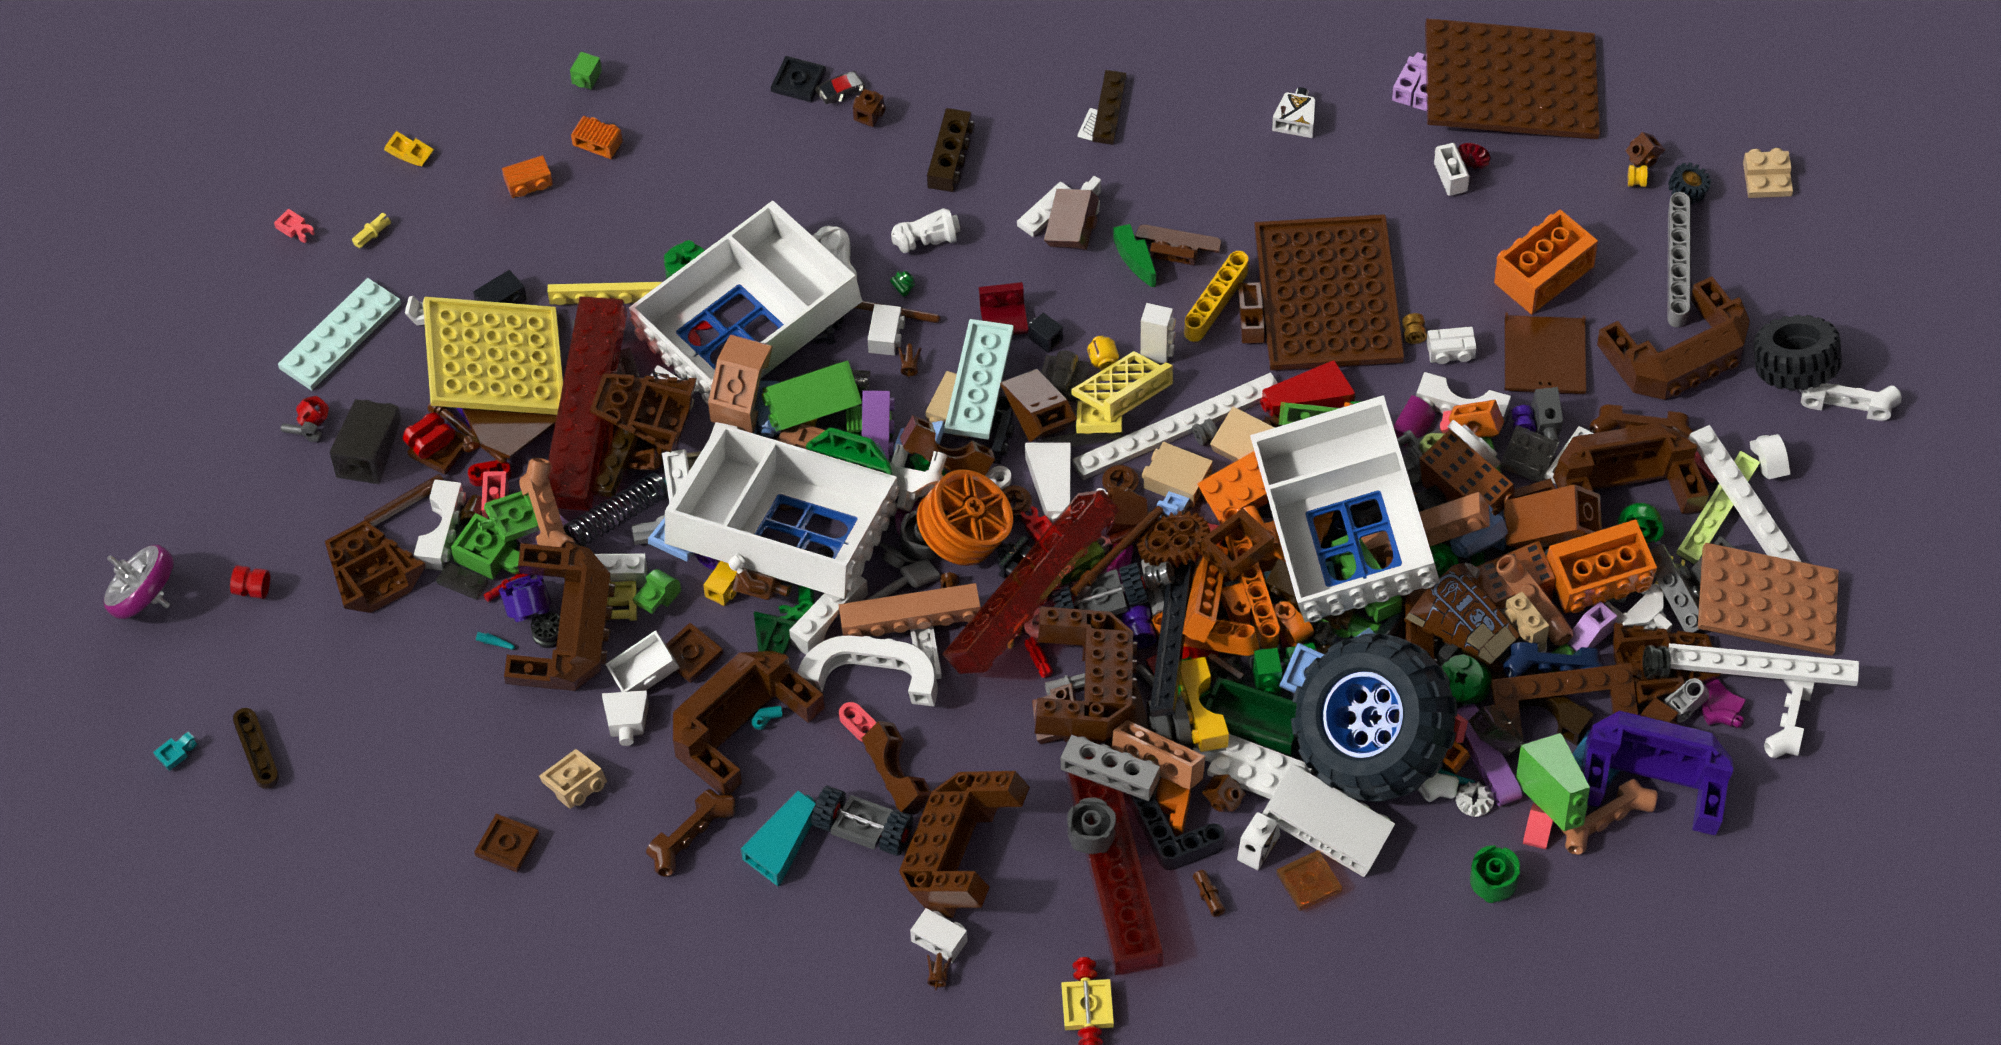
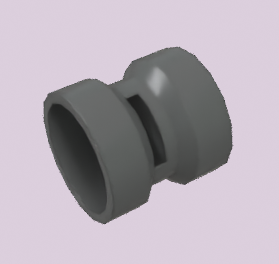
[1145,561,1175,589]

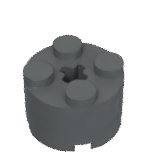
[899,508,937,560]
[1067,798,1116,854]

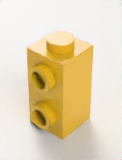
[703,561,737,606]

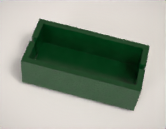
[1205,677,1297,757]

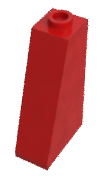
[1260,360,1355,417]

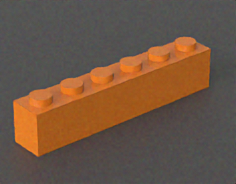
[1182,544,1228,643]

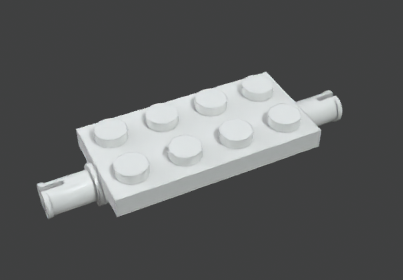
[1193,734,1313,799]

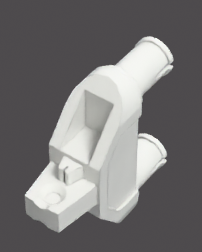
[890,444,947,512]
[1605,584,1672,632]

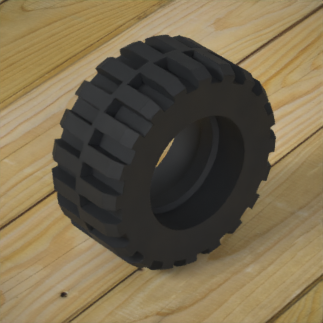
[1754,314,1842,391]

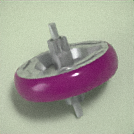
[104,545,174,619]

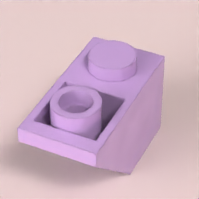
[1567,601,1617,652]

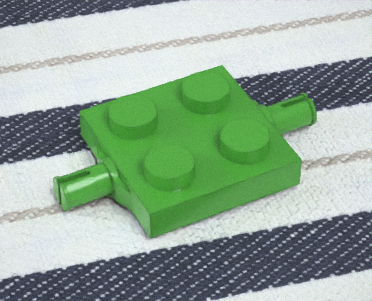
[478,491,540,543]

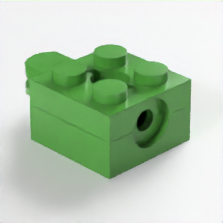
[451,513,520,580]

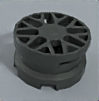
[530,611,560,648]
[1642,646,1671,679]

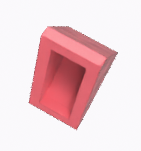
[1523,802,1554,850]

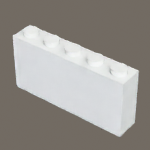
[1262,763,1395,877]

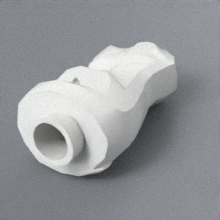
[891,208,961,253]
[813,226,857,279]

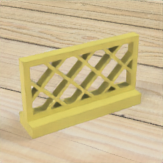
[1072,351,1173,422]

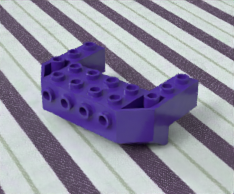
[1581,711,1733,836]

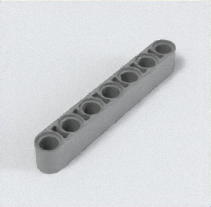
[1667,192,1690,328]

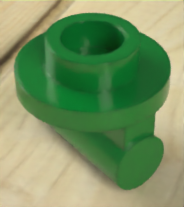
[890,271,915,297]

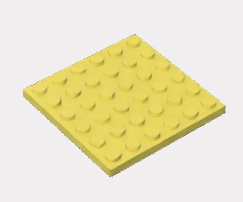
[423,297,566,415]

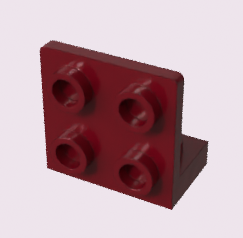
[979,282,1028,335]

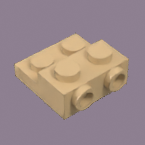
[1743,148,1793,198]
[1505,592,1549,652]
[539,749,607,809]

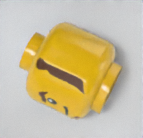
[1087,336,1119,370]

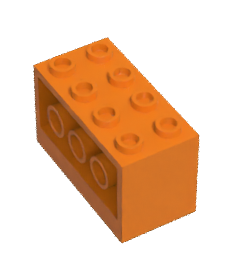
[1494,209,1598,315]
[1546,520,1657,613]

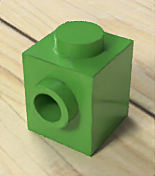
[570,52,602,90]

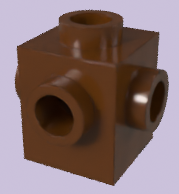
[853,89,886,127]
[1625,132,1665,168]
[1202,774,1246,812]

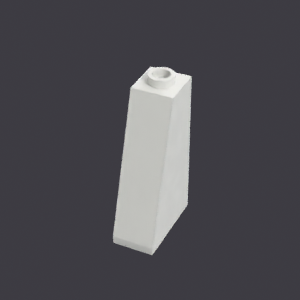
[1025,443,1071,525]

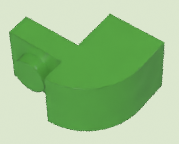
[633,569,681,614]

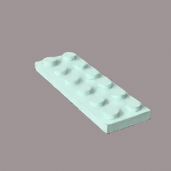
[278,278,401,391]
[944,319,1014,439]

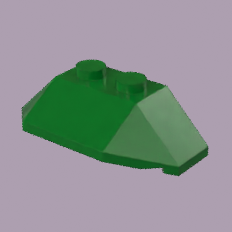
[806,427,892,475]

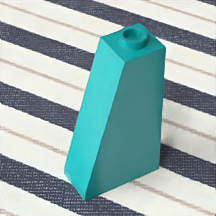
[741,791,816,886]

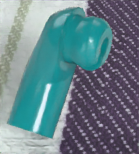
[752,706,782,730]

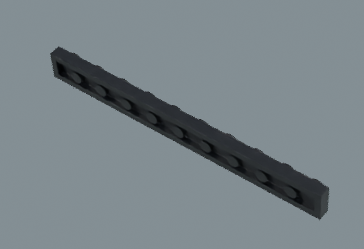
[1150,559,1194,717]

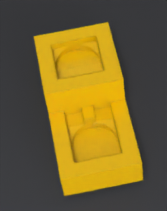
[384,131,434,167]

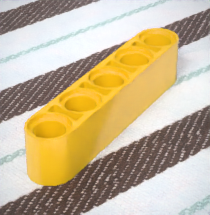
[1184,251,1248,342]

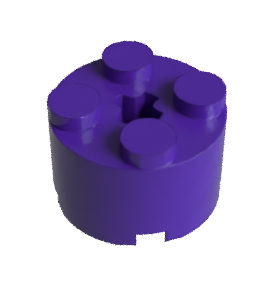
[499,575,551,622]

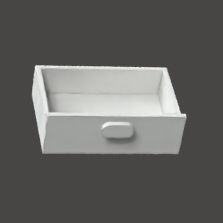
[606,631,680,692]

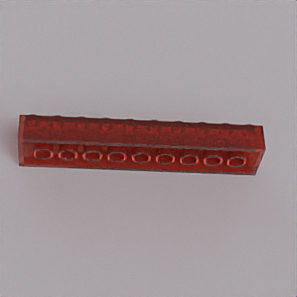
[548,296,627,511]
[942,490,1120,674]
[1065,746,1163,975]

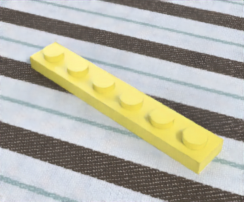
[548,282,662,305]

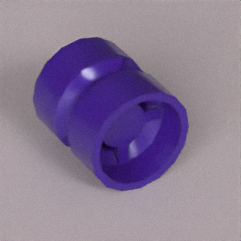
[1121,606,1157,649]

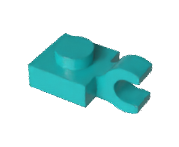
[153,732,197,771]

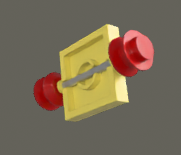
[1061,957,1114,1045]

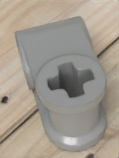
[1663,678,1709,723]

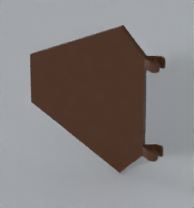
[461,380,577,459]

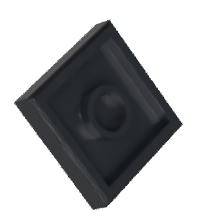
[771,56,826,102]

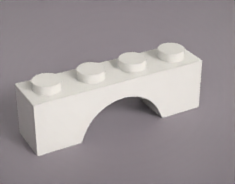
[1416,372,1511,430]
[414,480,466,571]
[789,576,868,654]

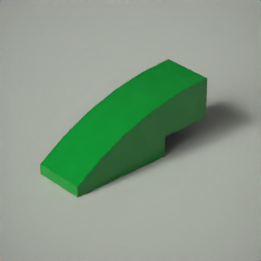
[1113,224,1156,287]

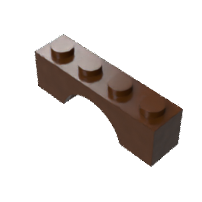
[900,415,995,476]
[861,721,931,814]

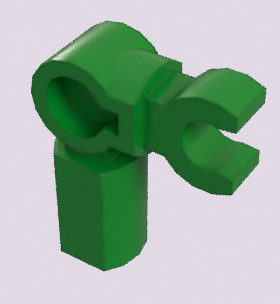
[779,585,814,621]

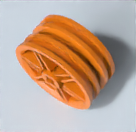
[917,470,1013,566]

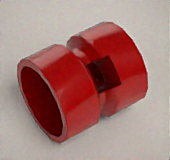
[230,565,271,599]

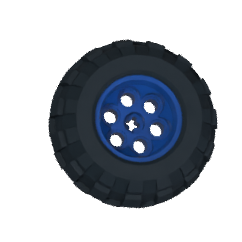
[1291,633,1458,801]

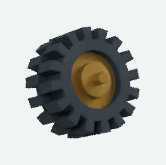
[1668,162,1711,204]

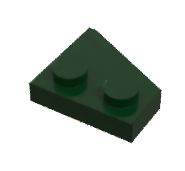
[754,611,796,654]

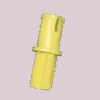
[352,213,391,248]

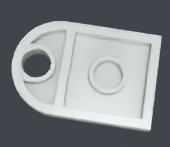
[1447,420,1501,468]

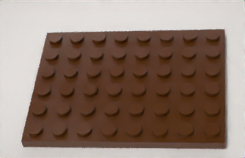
[1425,18,1600,139]
[1254,214,1404,370]

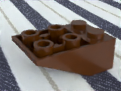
[1000,369,1077,443]

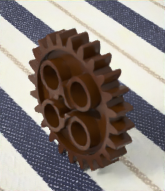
[1137,511,1210,568]

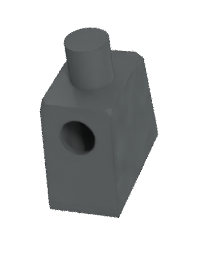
[1531,387,1563,445]

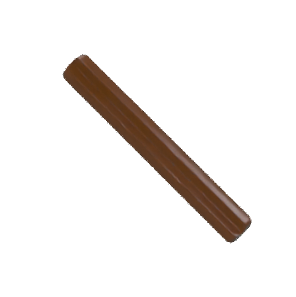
[364,474,444,526]

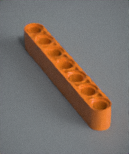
[1222,506,1280,649]

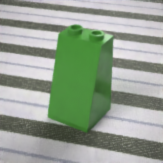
[762,360,862,431]
[1516,733,1590,831]

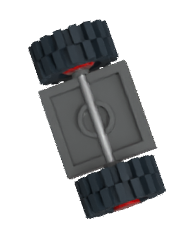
[1051,563,1149,615]
[811,785,914,856]

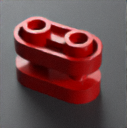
[403,412,455,459]

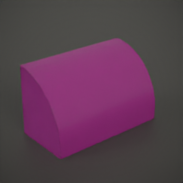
[1393,395,1435,446]

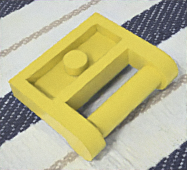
[607,581,637,621]

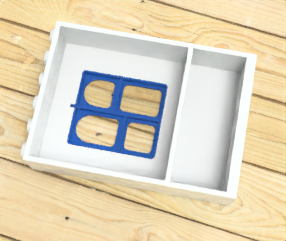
[629,201,862,404]
[1250,395,1440,623]
[665,423,899,599]

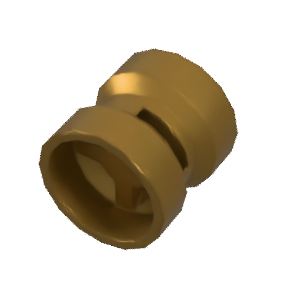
[1402,313,1427,344]

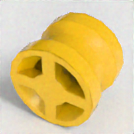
[1628,165,1647,187]

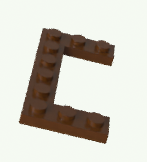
[1491,663,1638,750]

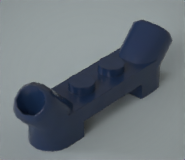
[1503,642,1604,678]

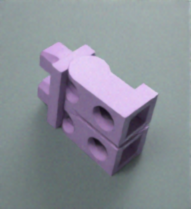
[1392,52,1427,111]

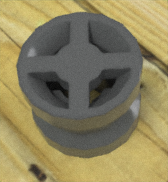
[1192,418,1218,446]

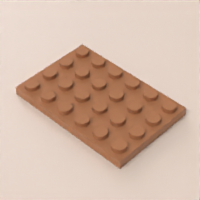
[1698,543,1839,656]

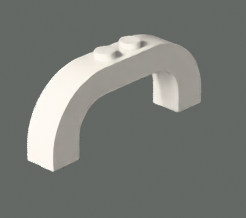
[797,636,938,706]

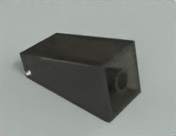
[330,399,401,485]

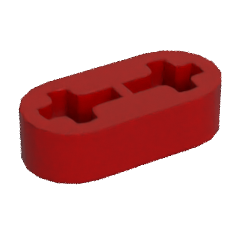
[468,460,511,486]

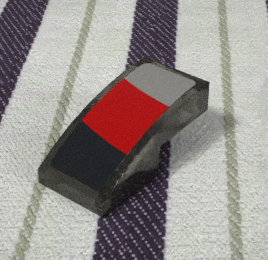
[815,71,865,104]

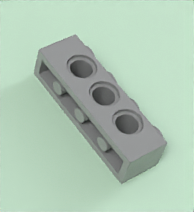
[1061,735,1160,801]

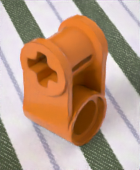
[1220,582,1251,624]
[1274,601,1314,647]

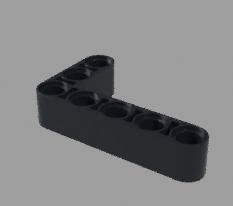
[1123,772,1225,871]

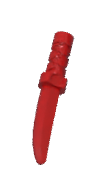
[484,573,531,602]

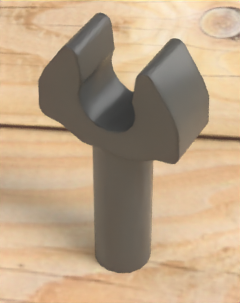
[281,421,322,442]

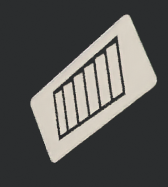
[1077,108,1098,141]

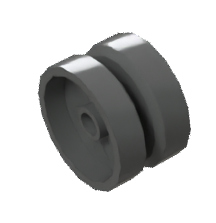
[1147,694,1192,746]

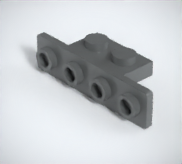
[1650,544,1700,633]

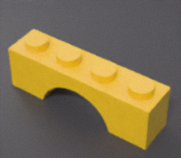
[1179,657,1229,752]

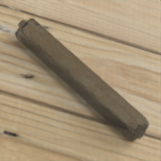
[1035,428,1124,447]

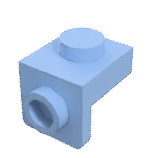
[1157,491,1190,518]

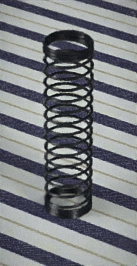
[563,473,668,547]

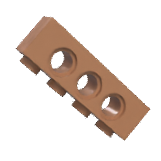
[1112,720,1205,790]

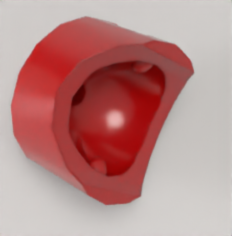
[296,396,329,427]

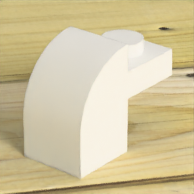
[1750,434,1790,479]

